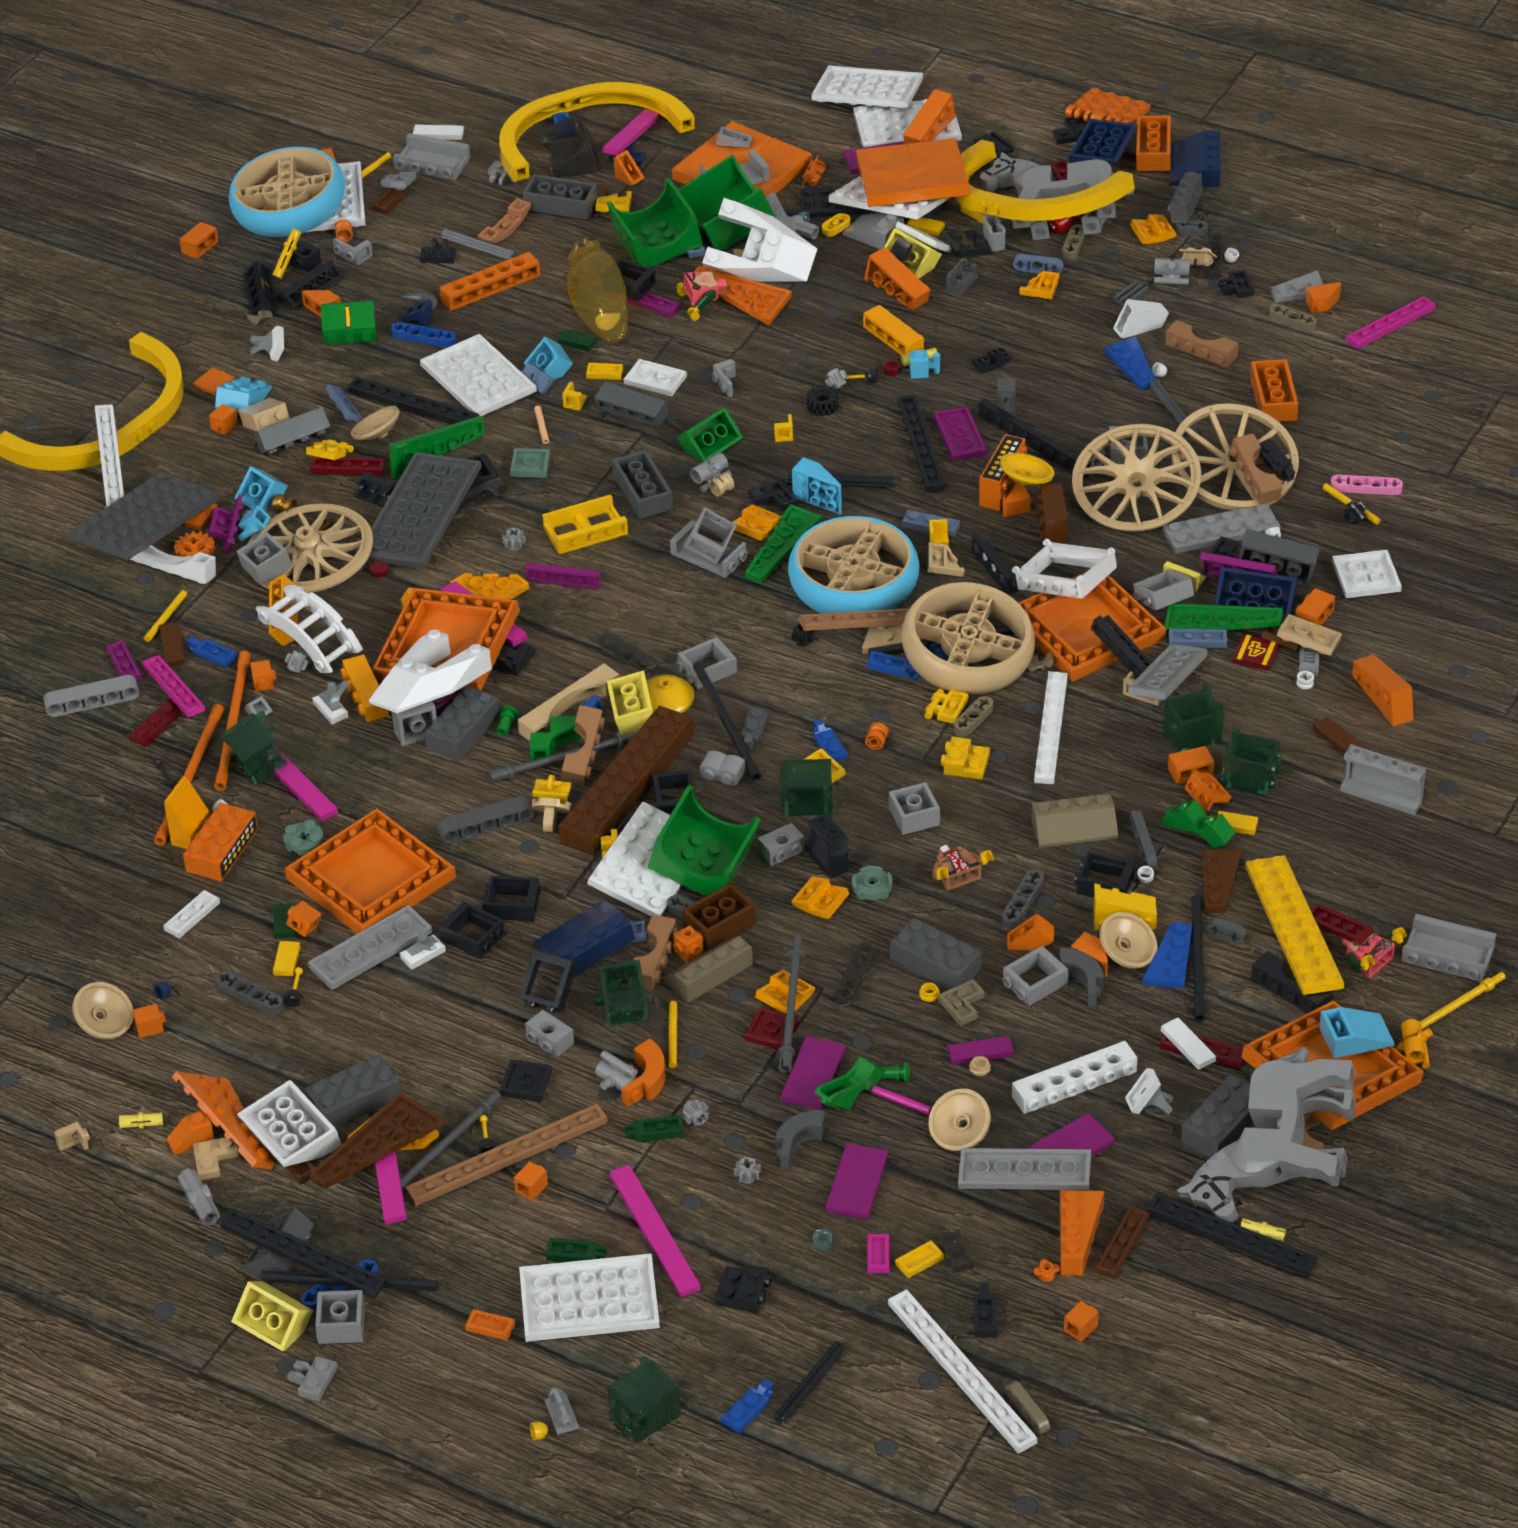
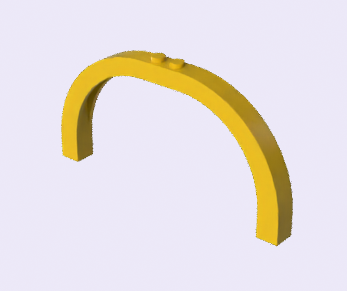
[499,82,695,182]
[954,140,1135,221]
[0,332,184,471]

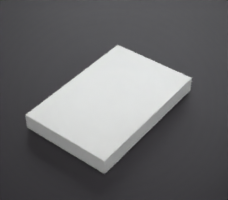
[895,222,953,253]
[624,359,687,397]

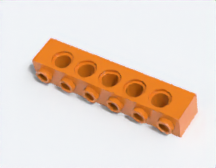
[439,252,540,311]

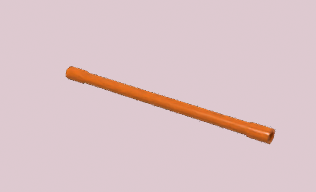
[214,651,251,791]
[154,704,224,845]

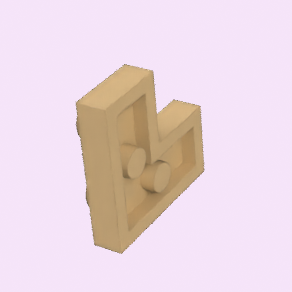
[193,1137,239,1180]

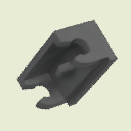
[946,258,978,296]

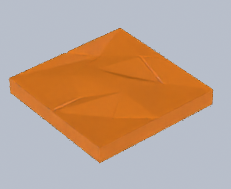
[672,121,812,196]
[856,138,970,207]
[1018,572,1166,682]
[372,588,520,691]
[285,808,456,934]
[1241,1000,1424,1131]

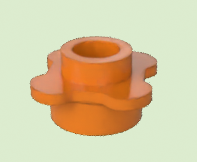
[1034,1259,1060,1282]

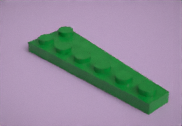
[389,416,485,479]
[745,504,821,584]
[1164,603,1283,634]

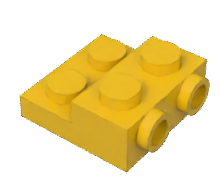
[941,737,990,780]

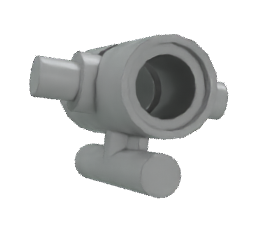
[1154,258,1190,285]
[690,453,732,493]
[595,1050,637,1091]

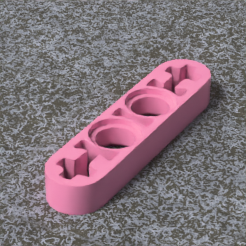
[1330,475,1403,495]

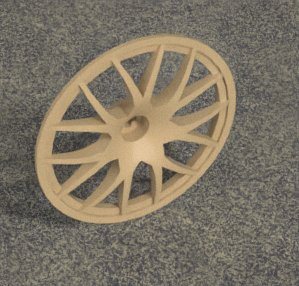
[1072,424,1201,532]
[248,504,373,593]

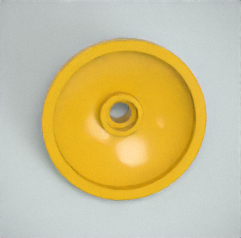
[1000,453,1054,486]
[646,674,695,715]

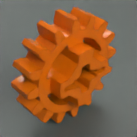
[174,531,215,556]

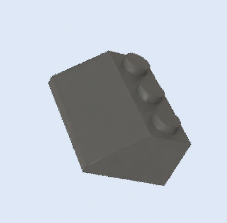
[242,1207,314,1275]

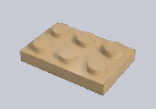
[1277,614,1342,656]

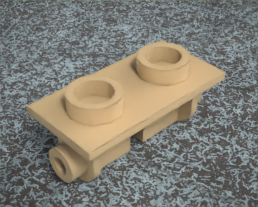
[1179,247,1217,266]

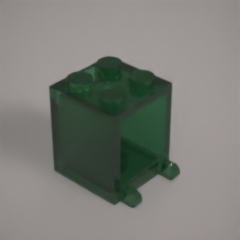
[1161,684,1224,752]
[221,711,288,785]
[1222,727,1282,796]
[780,759,832,819]
[597,959,648,1027]
[607,1356,681,1443]

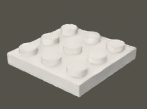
[1332,550,1402,598]

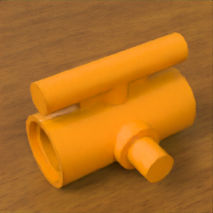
[1394,1019,1433,1068]

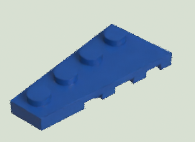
[1105,337,1155,391]
[1143,922,1192,989]

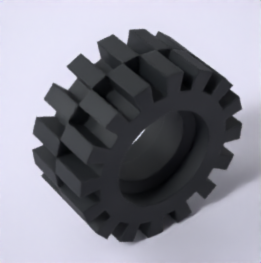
[806,385,839,417]

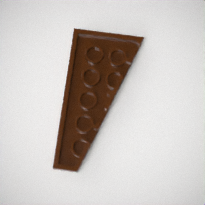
[309,1092,446,1189]

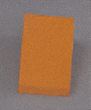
[614,150,645,186]
[1003,482,1031,517]

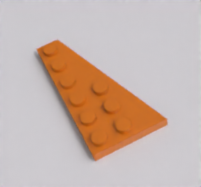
[694,266,792,325]
[172,1071,275,1170]

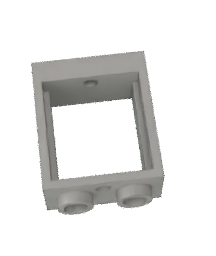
[684,507,737,564]
[1133,569,1194,610]
[676,637,737,689]
[1003,946,1068,1006]

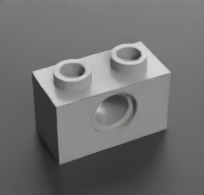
[758,823,805,866]
[525,1010,574,1057]

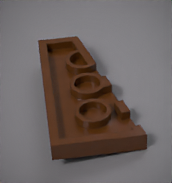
[1201,849,1242,913]

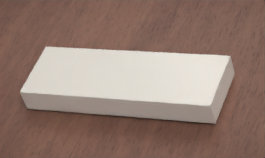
[413,125,464,140]
[163,890,220,938]
[1161,1018,1216,1070]

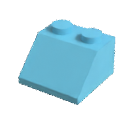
[524,337,573,379]
[234,466,288,511]

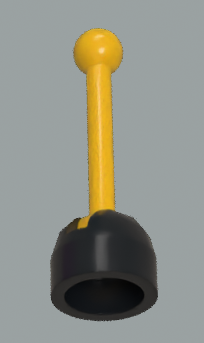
[845,368,878,383]
[283,967,303,1007]
[479,1115,496,1154]

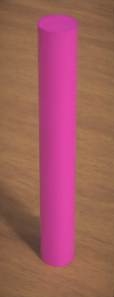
[871,1085,932,1115]

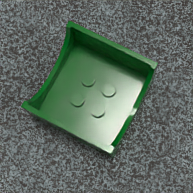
[678,154,776,251]
[607,178,703,268]
[647,785,761,896]

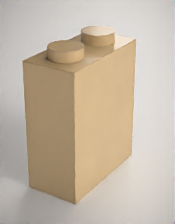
[238,398,290,431]

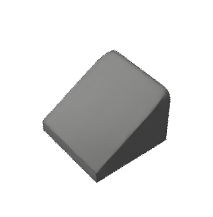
[244,696,273,721]

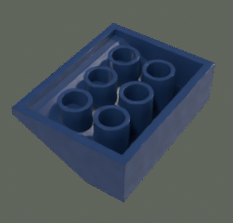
[1069,119,1138,166]
[1169,130,1221,187]
[1214,567,1297,629]
[535,900,635,976]

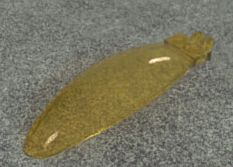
[567,237,628,344]

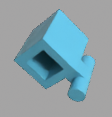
[909,350,940,379]
[238,505,271,541]

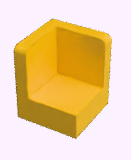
[562,382,587,411]
[774,414,793,442]
[929,519,949,546]

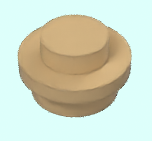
[969,1056,991,1076]

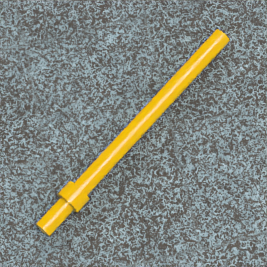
[1419,972,1506,1030]

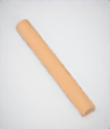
[534,406,549,444]

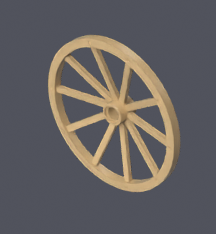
[1171,404,1299,511]

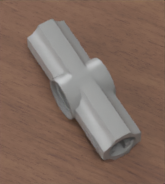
[787,215,819,240]
[178,1168,220,1226]

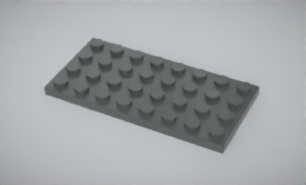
[356,452,482,569]
[69,472,219,560]

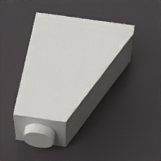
[1113,299,1169,338]

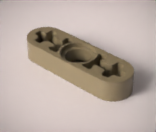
[1062,224,1085,260]
[1269,304,1317,332]
[954,696,993,737]
[1005,1380,1050,1435]

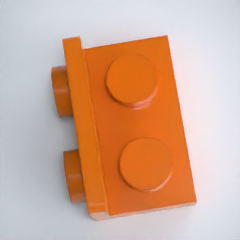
[1185,772,1232,811]

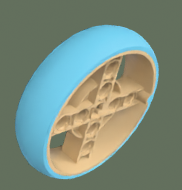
[229,147,345,237]
[788,516,919,613]

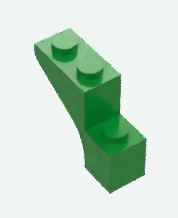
[530,716,582,761]
[1160,799,1236,849]
[814,1056,885,1110]

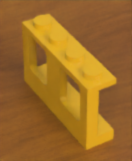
[542,494,628,554]

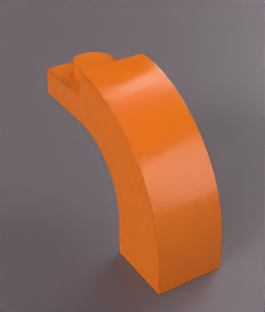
[621,1038,666,1107]

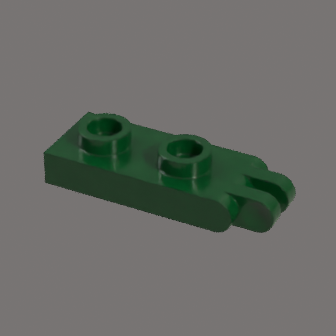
[624,1115,684,1142]
[546,1238,607,1262]

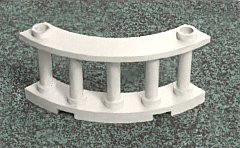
[256,585,363,673]

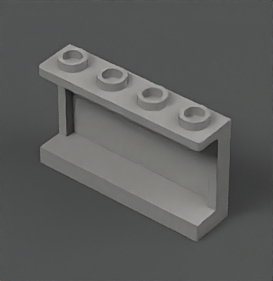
[393,133,471,180]
[1340,744,1426,816]
[1401,914,1497,981]

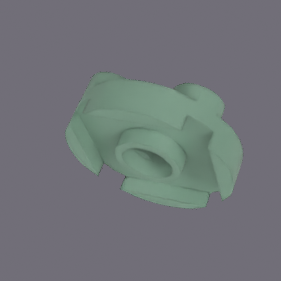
[283,820,324,855]
[852,866,892,900]

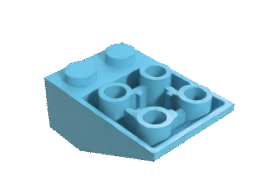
[215,377,272,413]
[792,457,842,515]
[1320,1007,1395,1059]

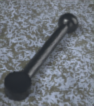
[155,758,174,787]

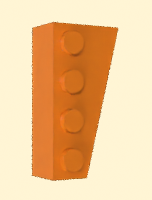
[903,89,956,145]
[864,247,930,310]
[1352,654,1414,727]
[1060,1190,1104,1276]

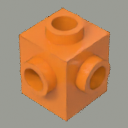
[673,925,703,963]

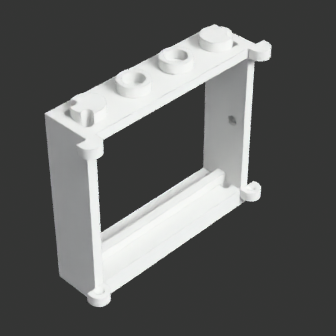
[1012,539,1117,599]

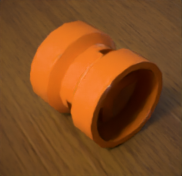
[335,219,353,243]
[865,722,888,750]

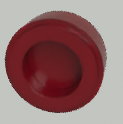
[883,360,901,376]
[370,561,389,578]

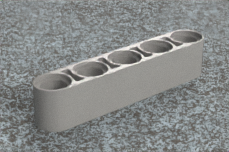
[43,675,139,717]

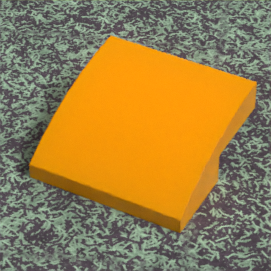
[1130,214,1176,244]
[732,504,782,541]
[791,876,849,919]
[755,969,815,1013]

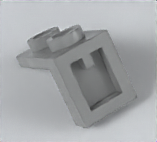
[333,238,373,265]
[712,359,736,398]

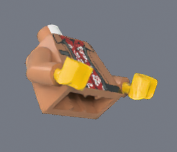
[932,845,994,891]

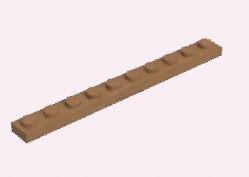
[405,1104,608,1207]

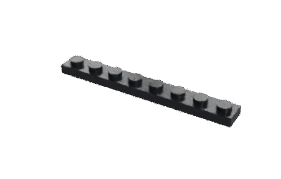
[347,376,479,424]
[898,395,944,492]
[979,398,1089,480]
[1146,1193,1317,1277]
[220,1208,386,1299]

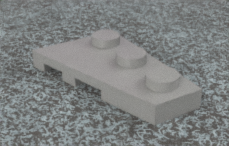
[1271,270,1324,303]

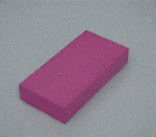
[867,1234,890,1273]

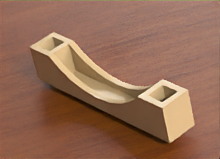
[518,664,620,741]

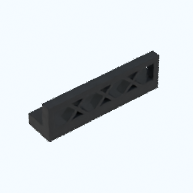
[276,259,343,310]
[243,260,278,315]
[972,533,1021,595]
[1090,615,1152,679]

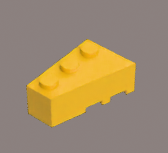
[1093,883,1157,930]

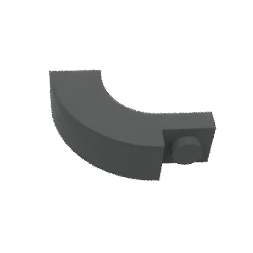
[1059,948,1104,1007]
[775,1110,825,1170]

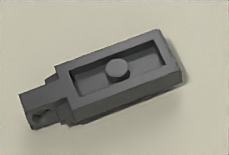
[741,708,769,751]

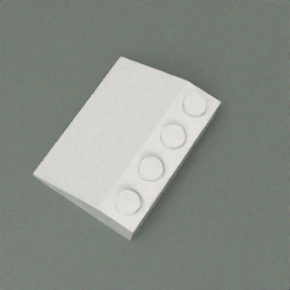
[237,1080,341,1167]

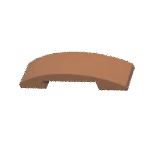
[478,198,531,243]

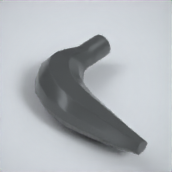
[401,292,437,311]

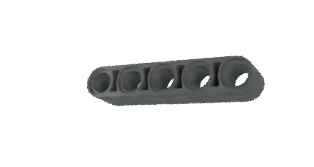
[436,796,534,844]

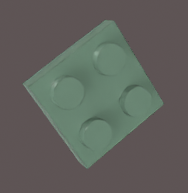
[510,448,550,478]

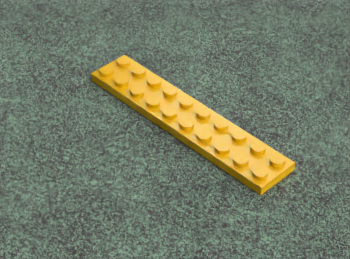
[1246,855,1344,995]

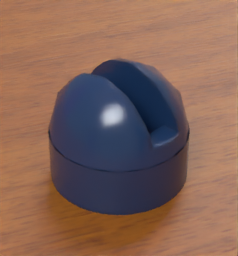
[153,982,171,1000]

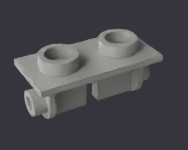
[544,1387,579,1435]

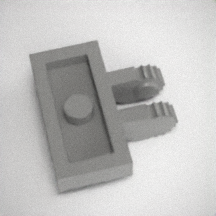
[488,161,518,186]
[380,172,416,190]
[287,1356,338,1401]

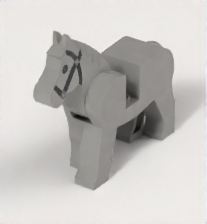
[980,152,1134,240]
[1177,1047,1356,1223]

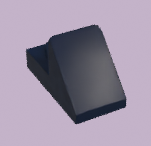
[401,299,433,327]

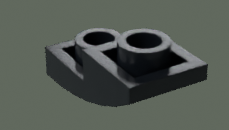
[890,237,913,263]
[971,347,1012,373]

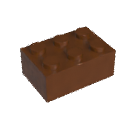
[1036,483,1067,547]
[682,883,756,950]

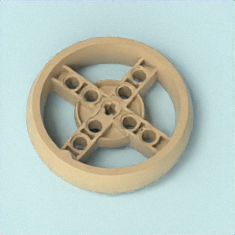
[901,582,1035,695]

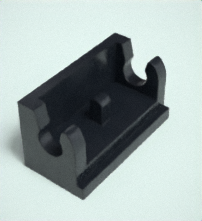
[355,472,395,507]

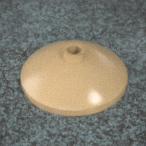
[351,406,399,441]
[1100,912,1157,969]
[72,982,133,1039]
[929,1089,991,1151]

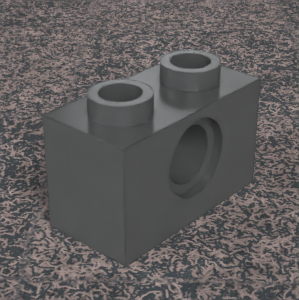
[997,378,1015,417]

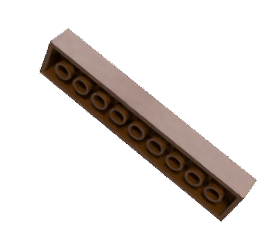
[559,705,694,856]

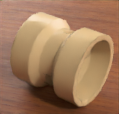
[709,472,735,497]

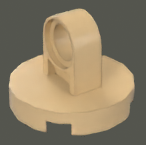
[532,797,571,833]

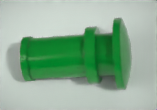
[496,706,519,736]
[879,1062,910,1083]

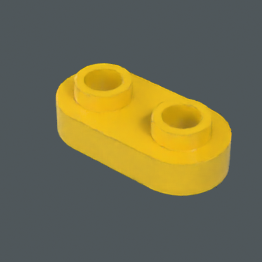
[822,213,850,237]

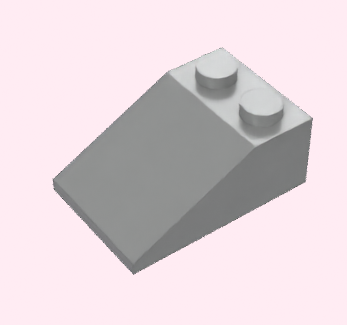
[843,213,904,249]

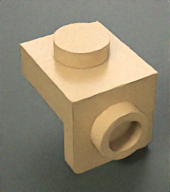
[54,1121,90,1151]

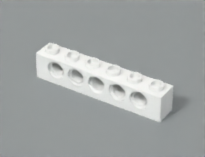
[1012,1041,1137,1114]

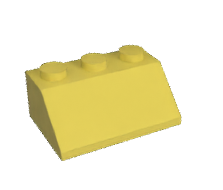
[884,228,942,278]
[607,670,653,735]
[231,1281,314,1351]

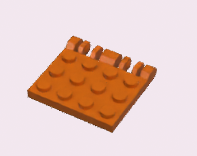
[1065,88,1151,124]

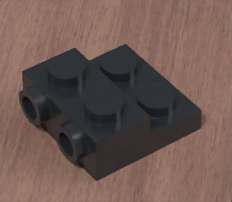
[492,641,536,676]
[714,1264,772,1313]

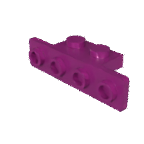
[208,494,244,554]

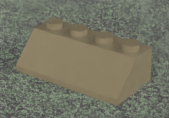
[1032,793,1118,848]
[662,936,753,1003]

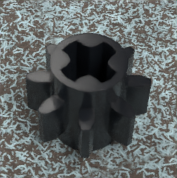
[1343,500,1366,523]
[791,624,815,647]

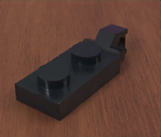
[1259,438,1296,482]
[973,1282,997,1337]

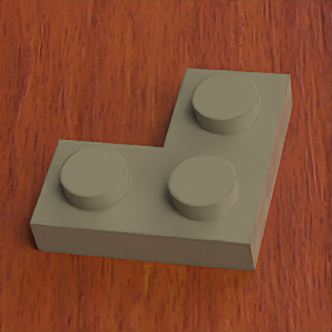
[938,979,984,1026]

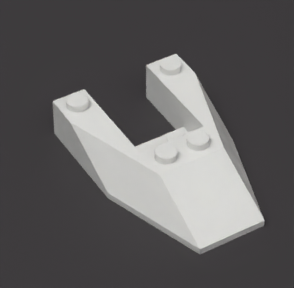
[702,198,817,282]
[369,629,492,713]

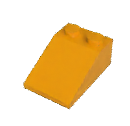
[164,776,210,849]

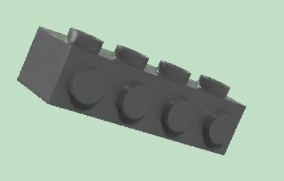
[1168,172,1203,224]
[594,382,669,428]
[254,407,330,455]

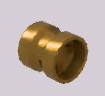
[272,494,297,513]

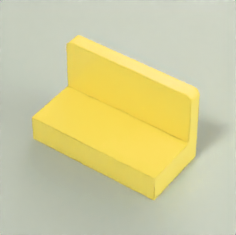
[1163,561,1206,592]

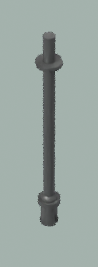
[488,731,637,783]
[778,936,805,1073]
[379,1091,501,1195]

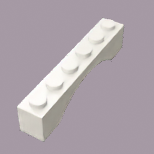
[130,545,216,584]

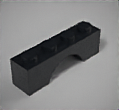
[1251,951,1334,1014]

